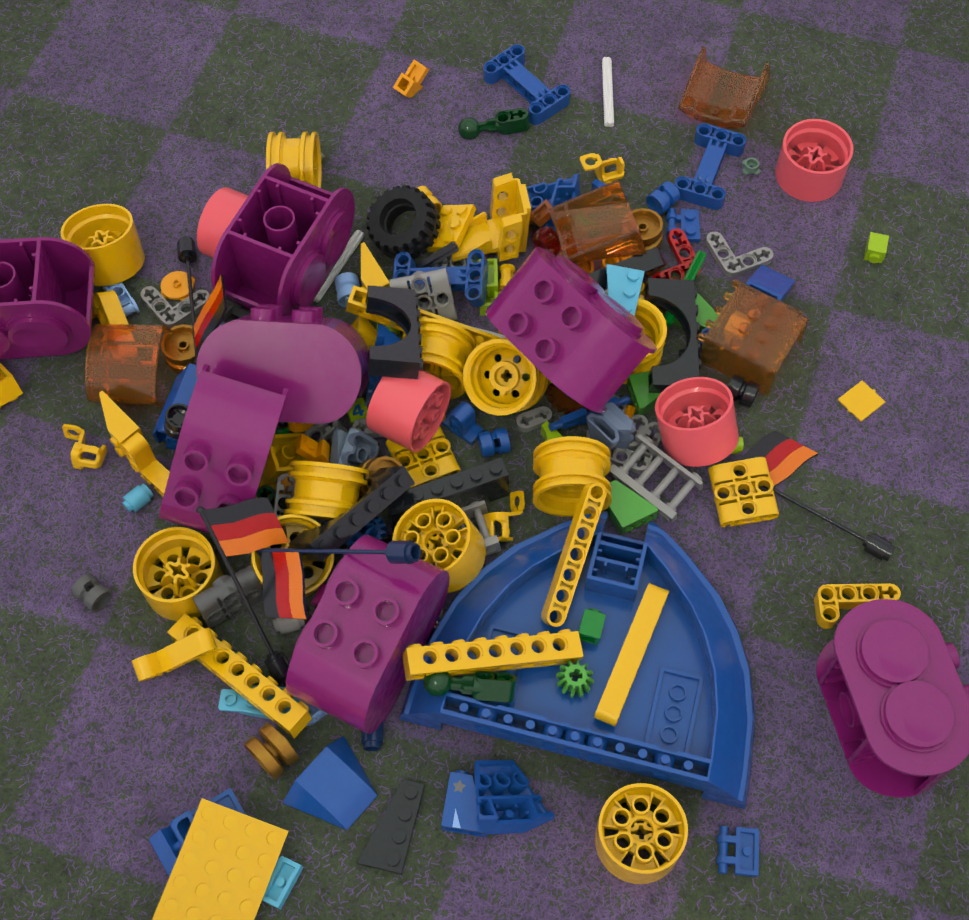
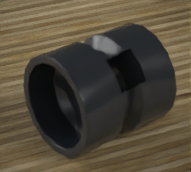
[728,374,760,408]
[164,403,188,439]

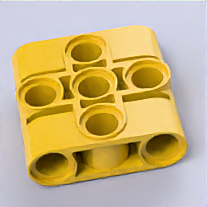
[386,426,461,489]
[708,457,780,527]

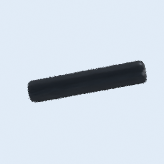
[416,241,459,268]

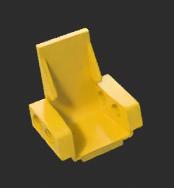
[451,173,531,262]

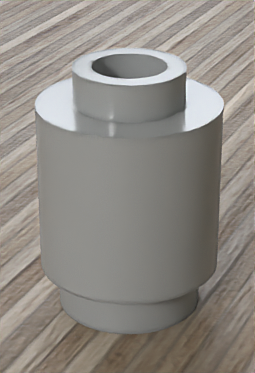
[272,618,305,635]

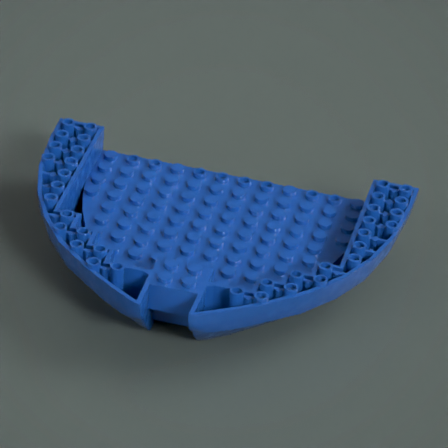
[399,511,755,809]

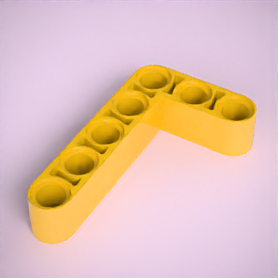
[121,432,170,497]

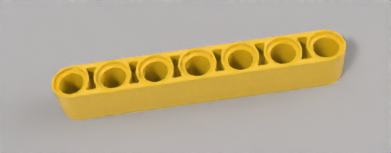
[541,483,607,627]
[594,583,669,727]

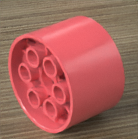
[775,119,853,202]
[197,187,249,258]
[366,370,451,452]
[655,377,739,467]

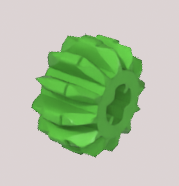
[556,659,594,698]

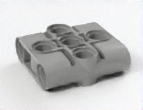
[389,268,458,321]

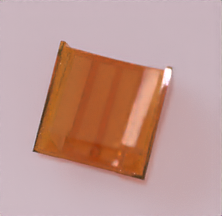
[678,46,770,128]
[549,180,647,263]
[85,324,172,407]

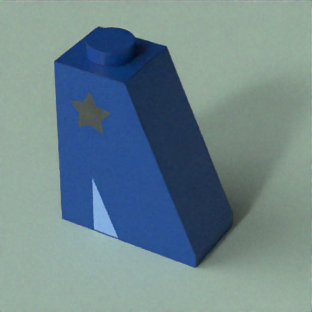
[441,770,487,837]

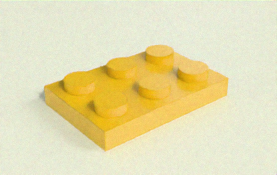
[426,204,477,252]

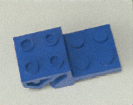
[149,788,246,876]

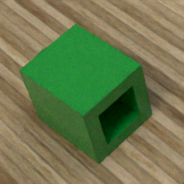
[579,608,606,645]

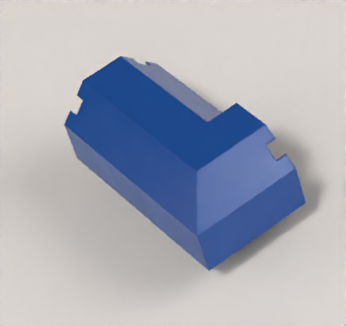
[152,363,197,451]

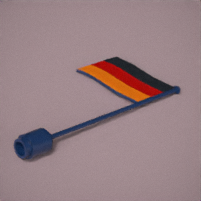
[256,541,421,620]

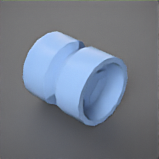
[334,272,360,308]

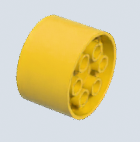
[61,204,145,286]
[392,499,486,593]
[251,514,334,597]
[133,527,223,621]
[595,783,688,884]

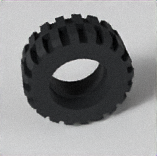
[366,185,441,259]

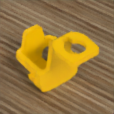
[580,153,625,185]
[62,424,107,470]
[483,491,525,542]

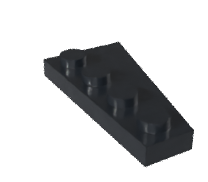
[357,779,425,875]

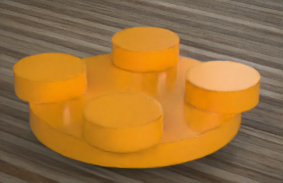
[160,271,195,301]

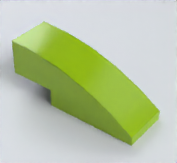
[479,258,498,316]

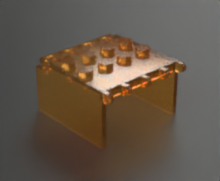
[697,279,809,397]

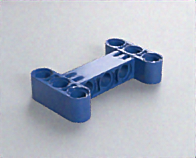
[483,44,571,125]
[674,123,747,210]
[393,249,489,308]

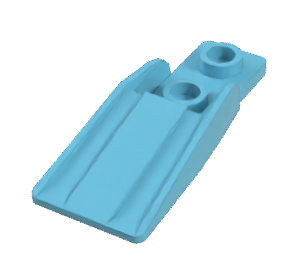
[218,685,301,719]

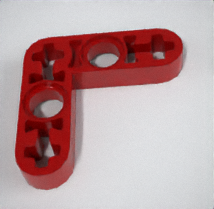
[652,228,701,280]

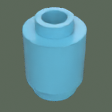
[122,483,154,513]

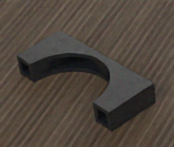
[644,278,702,393]
[366,285,423,379]
[386,457,509,533]
[288,466,415,561]

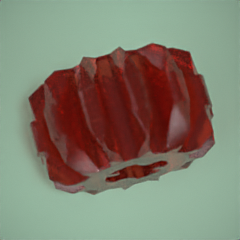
[532,226,563,256]

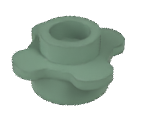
[742,158,760,175]

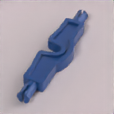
[548,395,631,432]

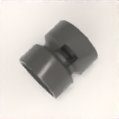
[71,573,112,613]

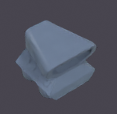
[587,402,636,451]
[329,427,379,467]

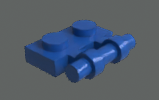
[666,208,700,243]
[716,826,759,877]

